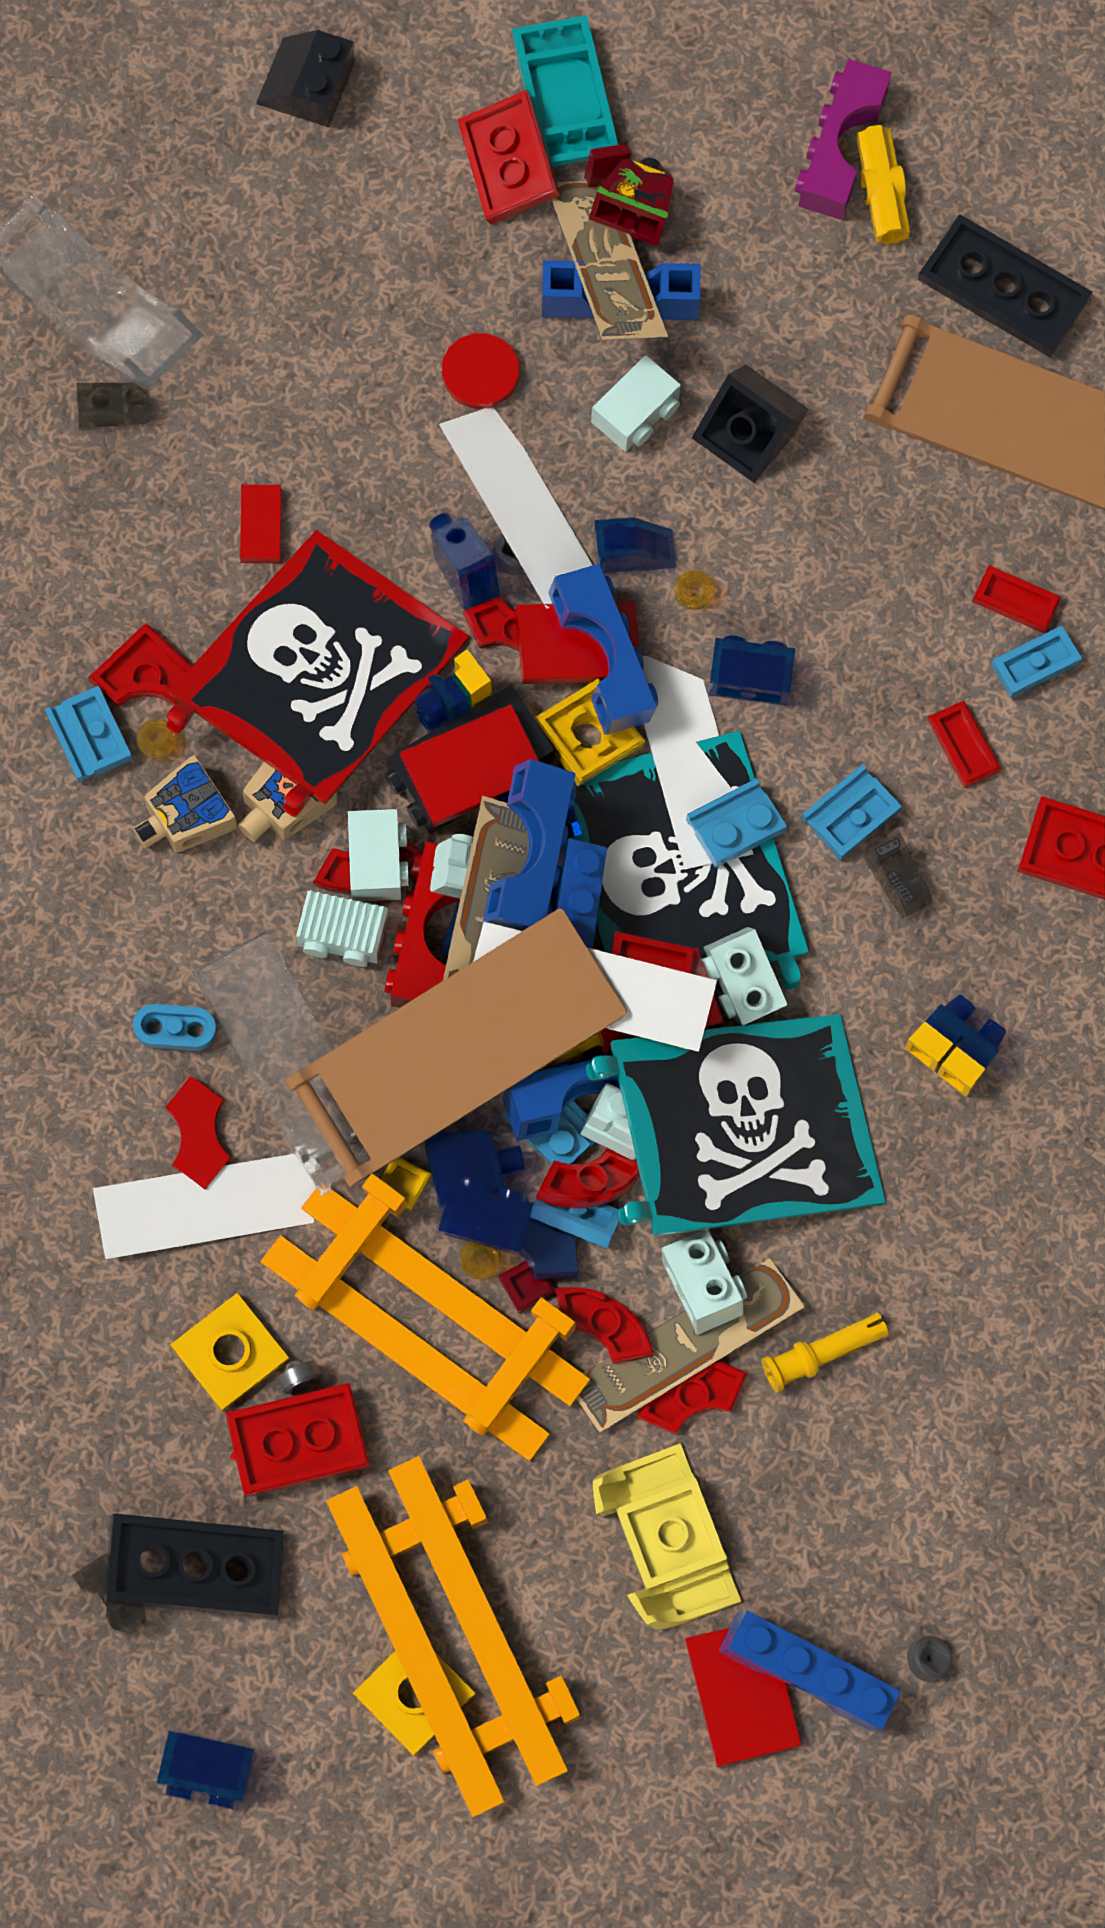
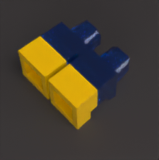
[414,649,492,733]
[905,994,1006,1097]

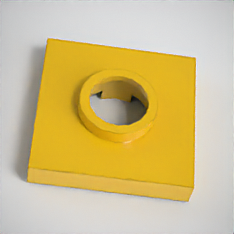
[534,679,645,787]
[170,1293,289,1412]
[353,1651,475,1756]

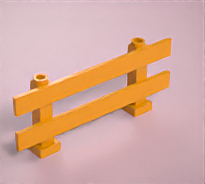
[260,1174,590,1462]
[326,1456,581,1818]

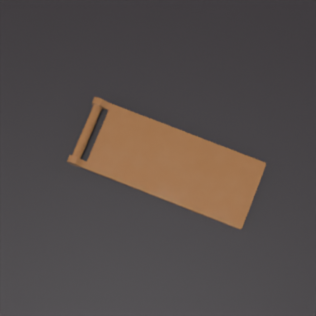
[864,315,1105,510]
[284,909,627,1188]

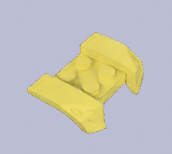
[593,1443,741,1630]

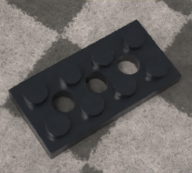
[918,214,1092,358]
[104,1513,284,1619]

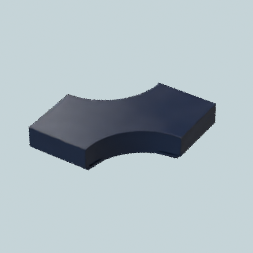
[485,1198,578,1280]

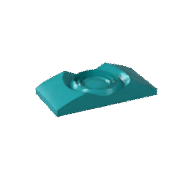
[512,15,618,167]

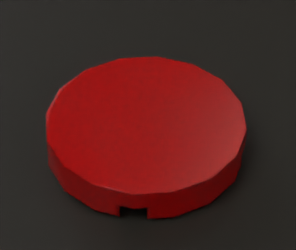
[442,333,519,409]

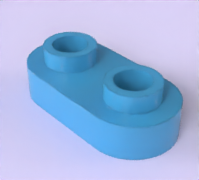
[133,1004,217,1051]

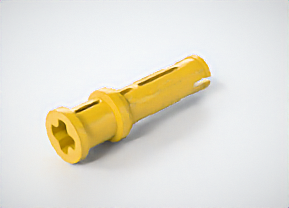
[761,1312,889,1393]

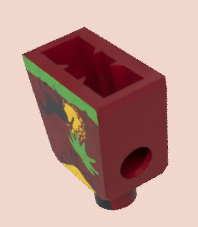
[589,157,674,246]

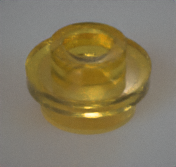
[674,570,714,610]
[137,719,178,759]
[460,1238,502,1279]

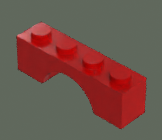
[384,842,460,1008]

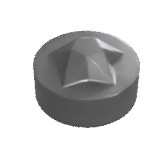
[491,535,524,575]
[277,1360,321,1394]
[907,1636,952,1682]

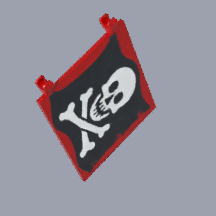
[166,530,470,817]

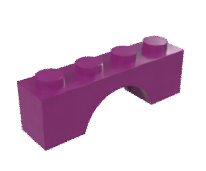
[794,59,892,220]

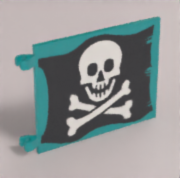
[566,731,809,990]
[586,1014,886,1236]

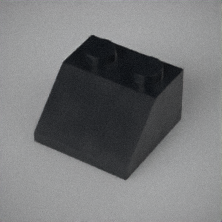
[256,30,355,128]
[691,365,809,483]

